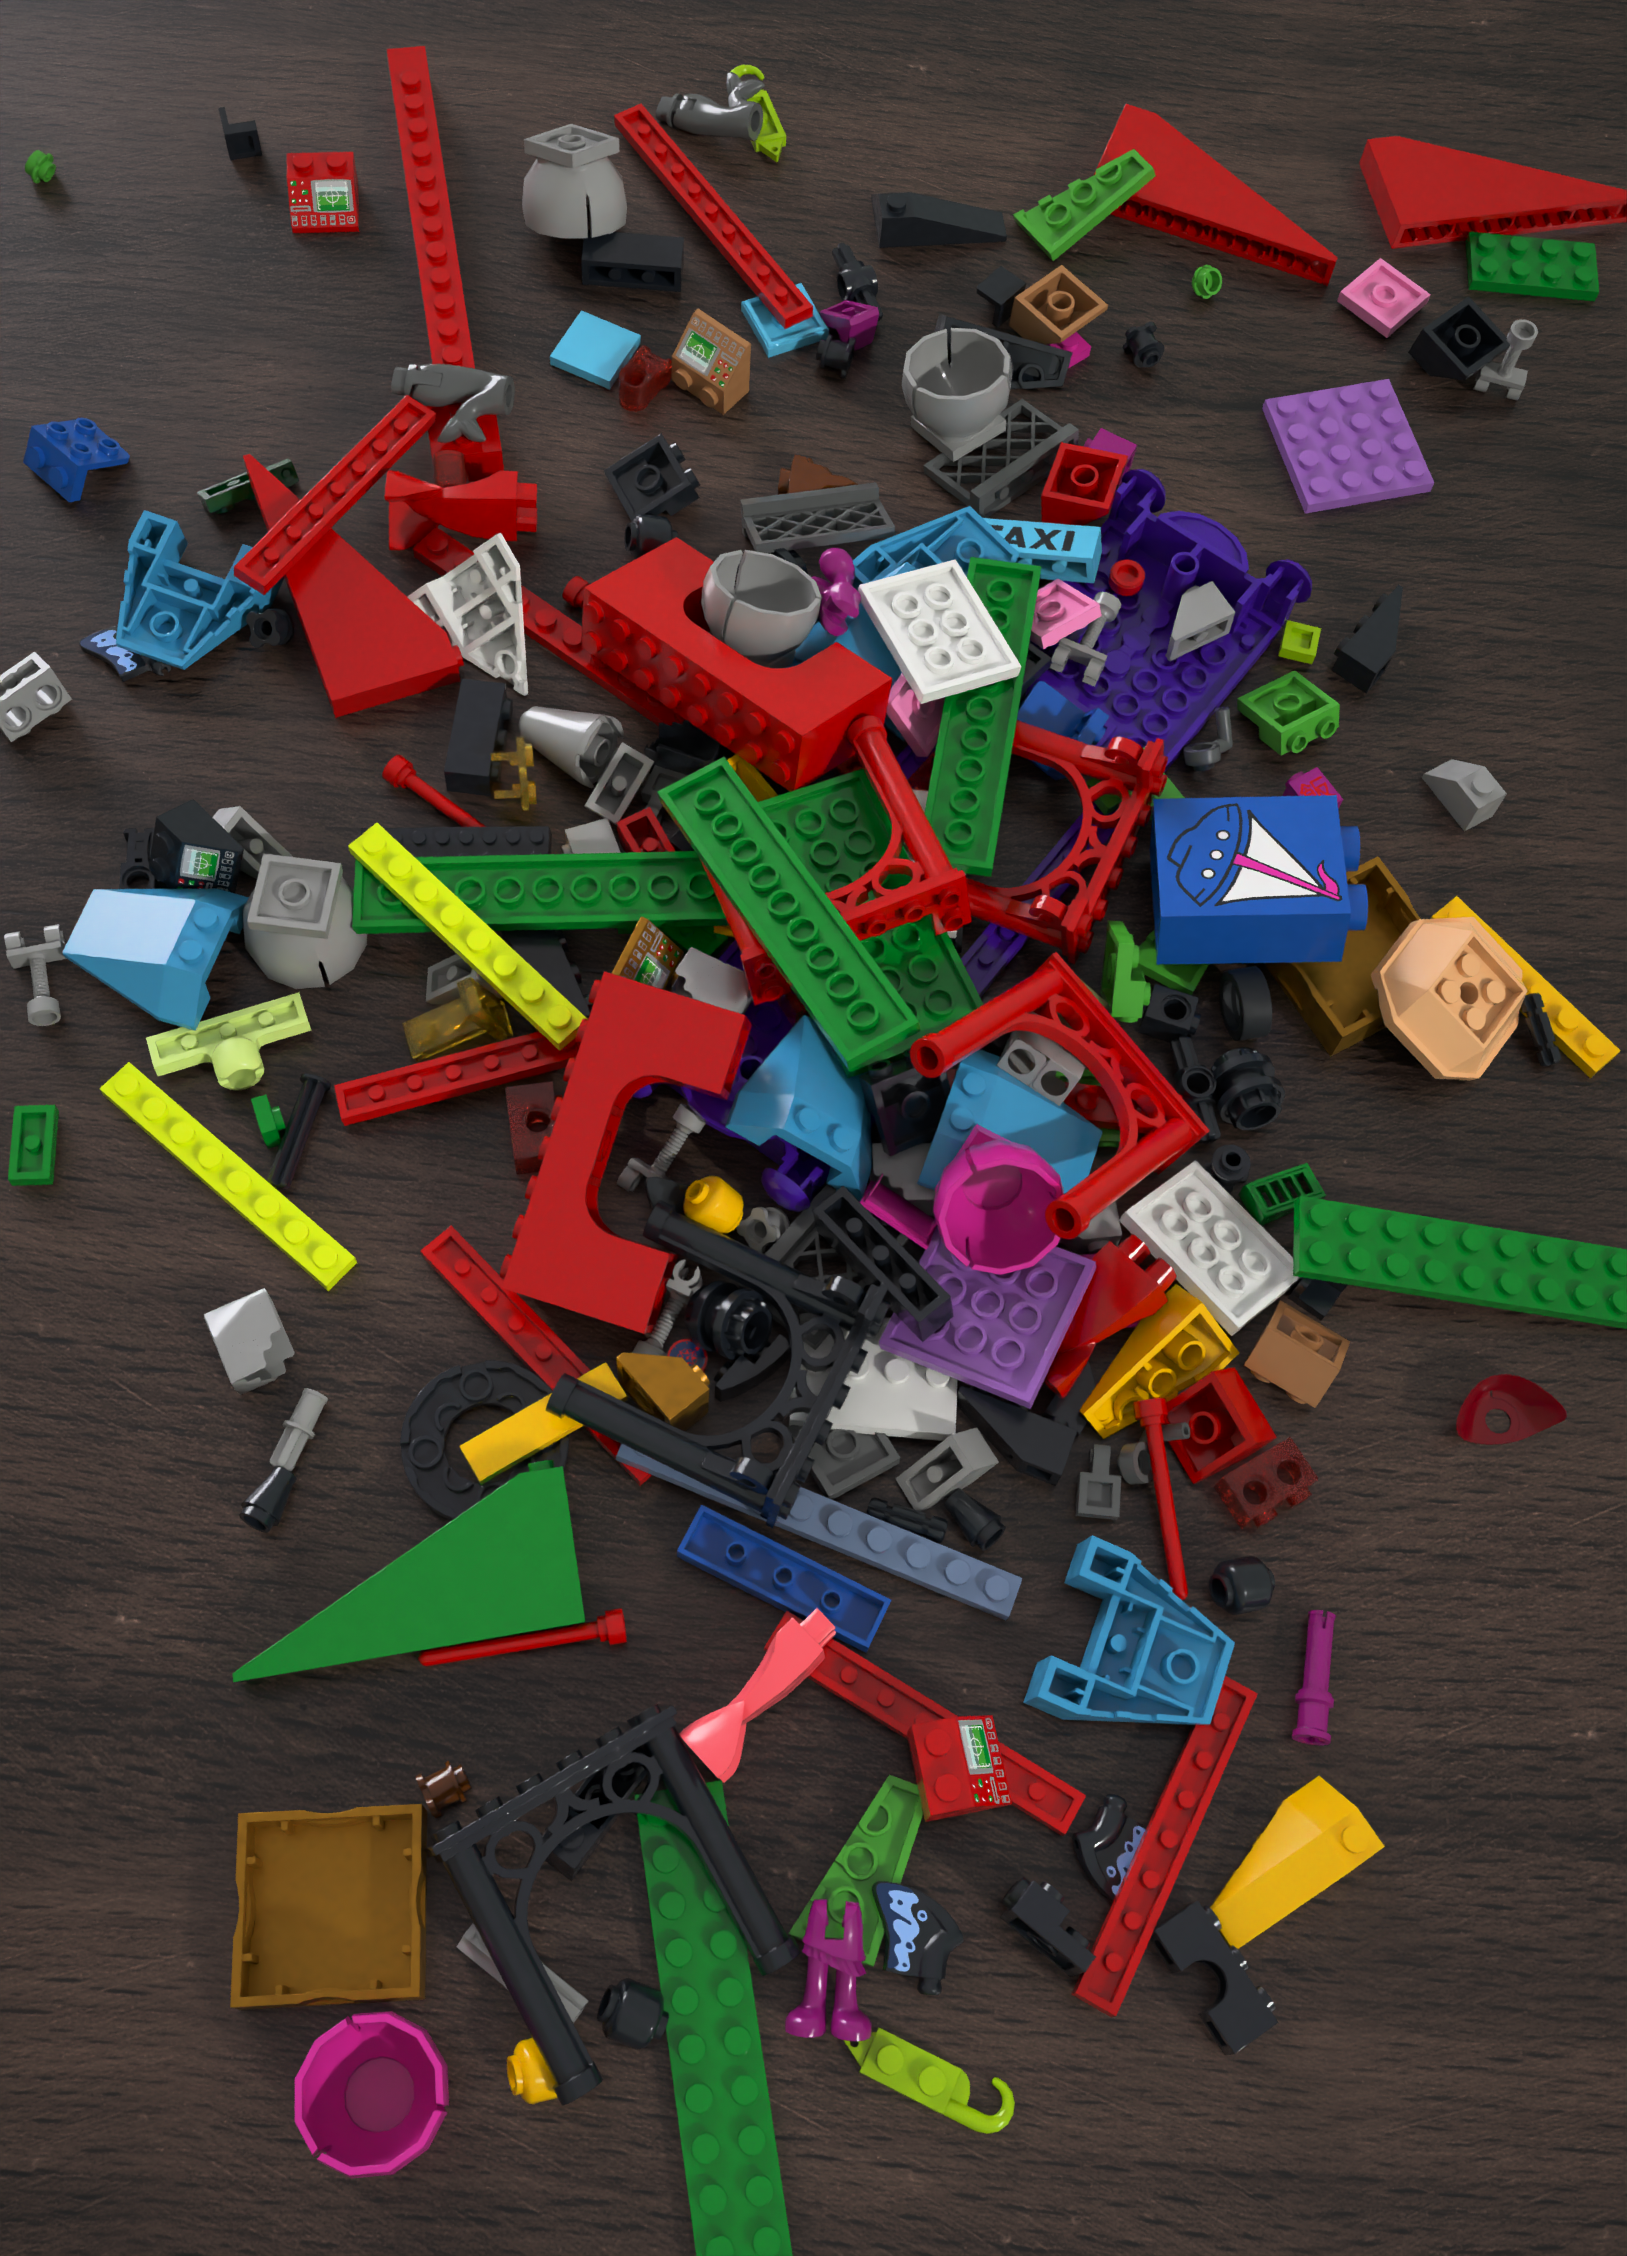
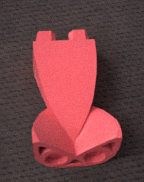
[679,1608,836,1783]

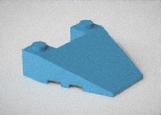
[116,510,285,670]
[1023,1535,1235,1725]

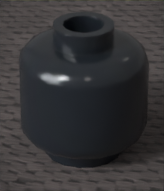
[624,514,678,559]
[1209,1555,1275,1615]
[597,1978,669,2050]

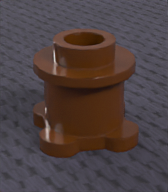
[415,1761,472,1819]

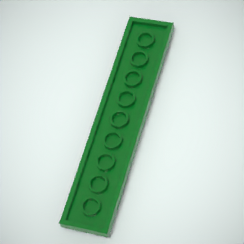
[925,557,1042,877]
[657,757,921,1070]
[352,851,729,934]
[1293,1196,1627,1329]
[635,1780,793,2256]

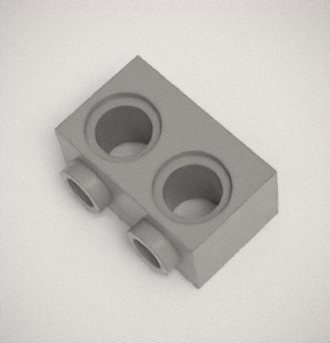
[0,652,72,742]

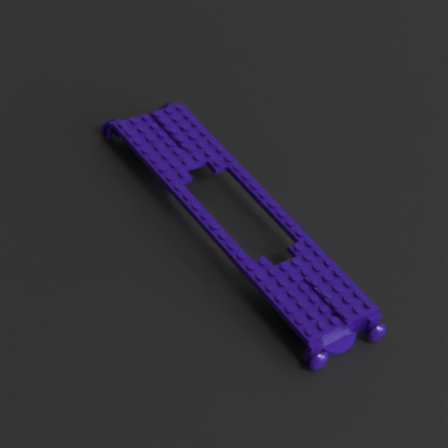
[632,469,1312,1212]

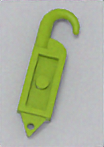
[731,65,786,162]
[843,2027,1015,2134]

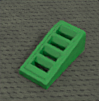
[1238,1163,1326,1226]

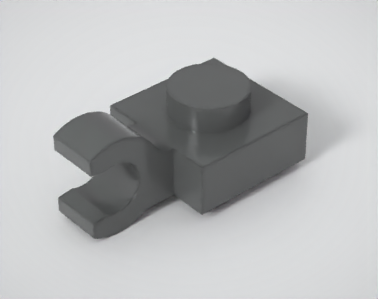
[642,765,688,825]
[1075,1444,1121,1520]

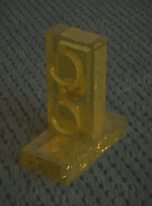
[402,977,513,1061]

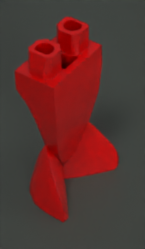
[384,470,537,551]
[1043,1234,1177,1399]

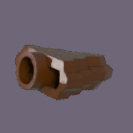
[778,454,858,495]

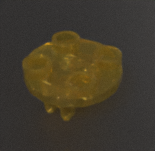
[491,736,537,812]

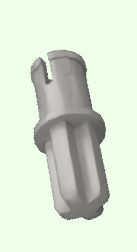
[270,1388,328,1472]

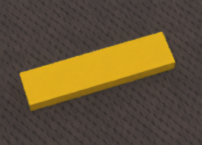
[459,1362,627,1485]

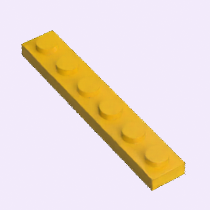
[1430,896,1621,1078]

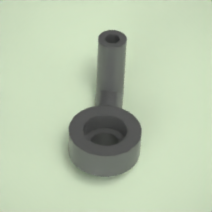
[1183,707,1233,771]
[1117,1422,1190,1485]

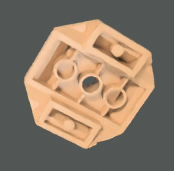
[1371,917,1527,1081]

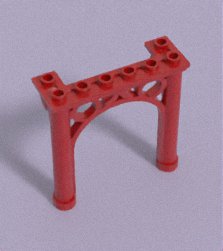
[700,716,972,1006]
[966,720,1168,964]
[910,952,1210,1239]

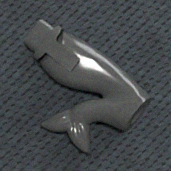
[656,72,765,141]
[391,363,515,443]

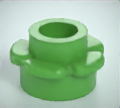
[25,150,56,184]
[1192,265,1222,299]

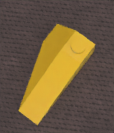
[1079,1284,1240,1439]
[1210,1776,1385,1949]

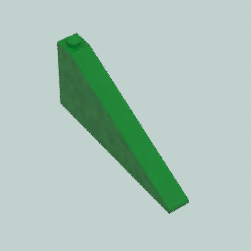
[232,1460,586,1682]

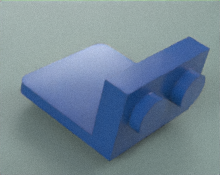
[23,418,130,502]
[1017,681,1109,780]

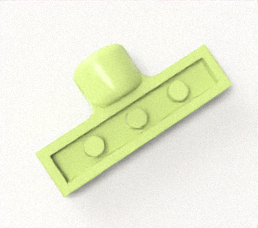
[146,992,311,1090]

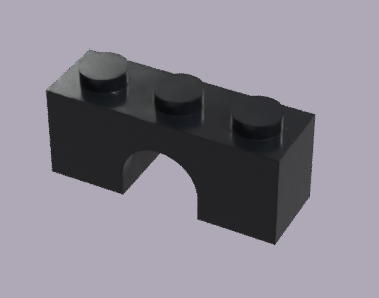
[1150,1900,1279,2055]

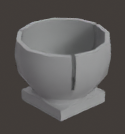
[522,124,627,238]
[902,328,1013,462]
[701,550,822,668]
[243,853,367,989]

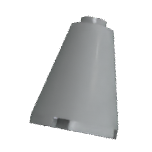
[518,706,624,788]

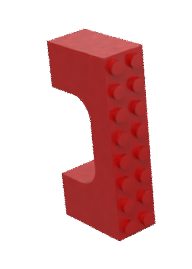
[581,537,892,792]
[500,971,752,1334]

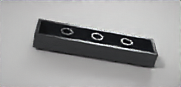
[361,826,552,857]

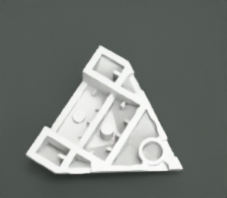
[407,533,528,696]

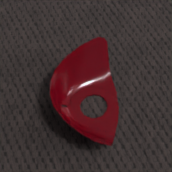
[1456,1374,1567,1445]

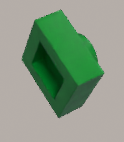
[251,1094,286,1149]

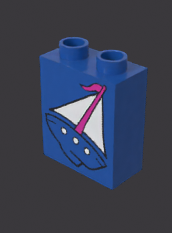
[1149,795,1368,965]

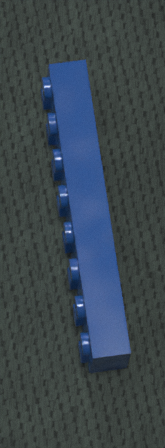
[677,1505,891,1653]

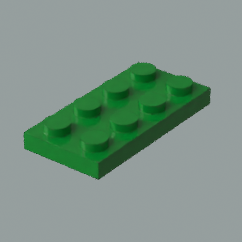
[1465,232,1599,301]

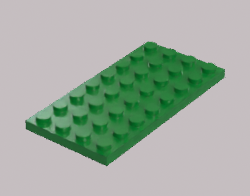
[758,768,984,1078]

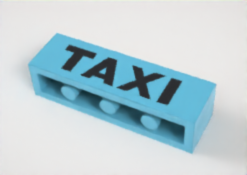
[983,518,1102,583]

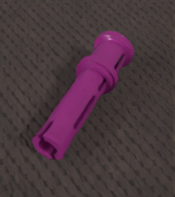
[1292,1610,1336,1745]

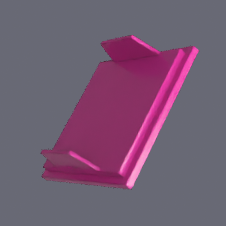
[860,1173,937,1249]

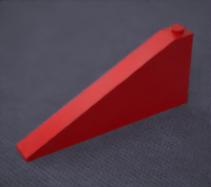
[1094,104,1338,286]
[1359,136,1627,249]
[243,454,464,718]

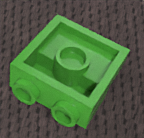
[1237,670,1340,756]
[1100,921,1151,1023]

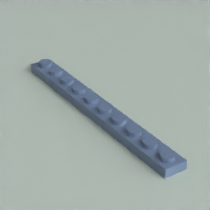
[616,1444,1022,1621]

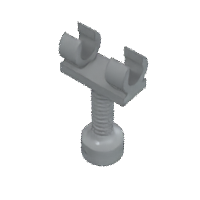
[1473,319,1538,401]
[1050,592,1121,686]
[4,924,67,1026]
[617,1103,706,1206]
[632,1260,703,1356]

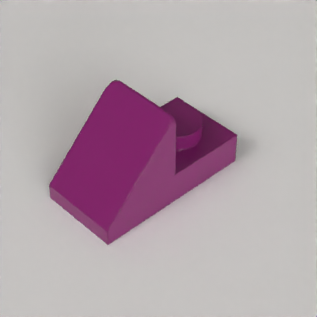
[819,300,879,351]

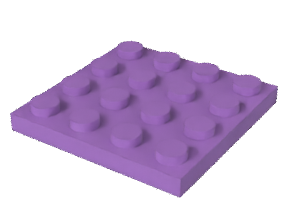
[1262,379,1434,514]
[879,1226,1096,1409]

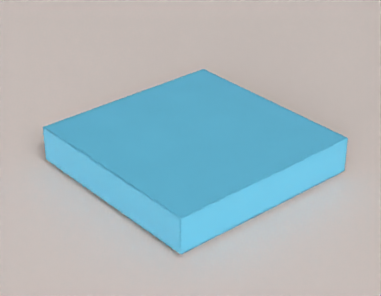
[741,283,829,358]
[550,310,641,390]

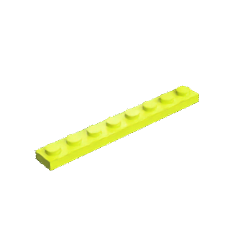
[348,823,588,1051]
[100,1062,357,1291]

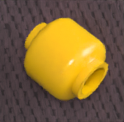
[683,1175,744,1234]
[507,2038,558,2104]

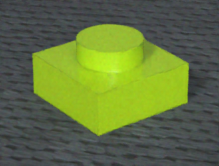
[1278,620,1321,664]

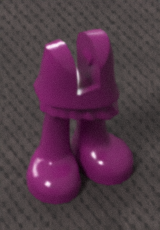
[811,548,861,636]
[785,1899,872,2041]

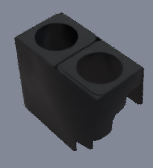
[644,720,723,775]

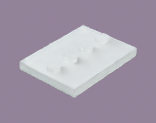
[858,559,1021,704]
[1119,1160,1302,1336]
[789,1313,958,1441]

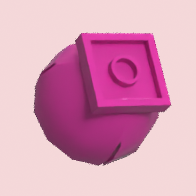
[933,1124,1065,1275]
[295,2011,449,2179]

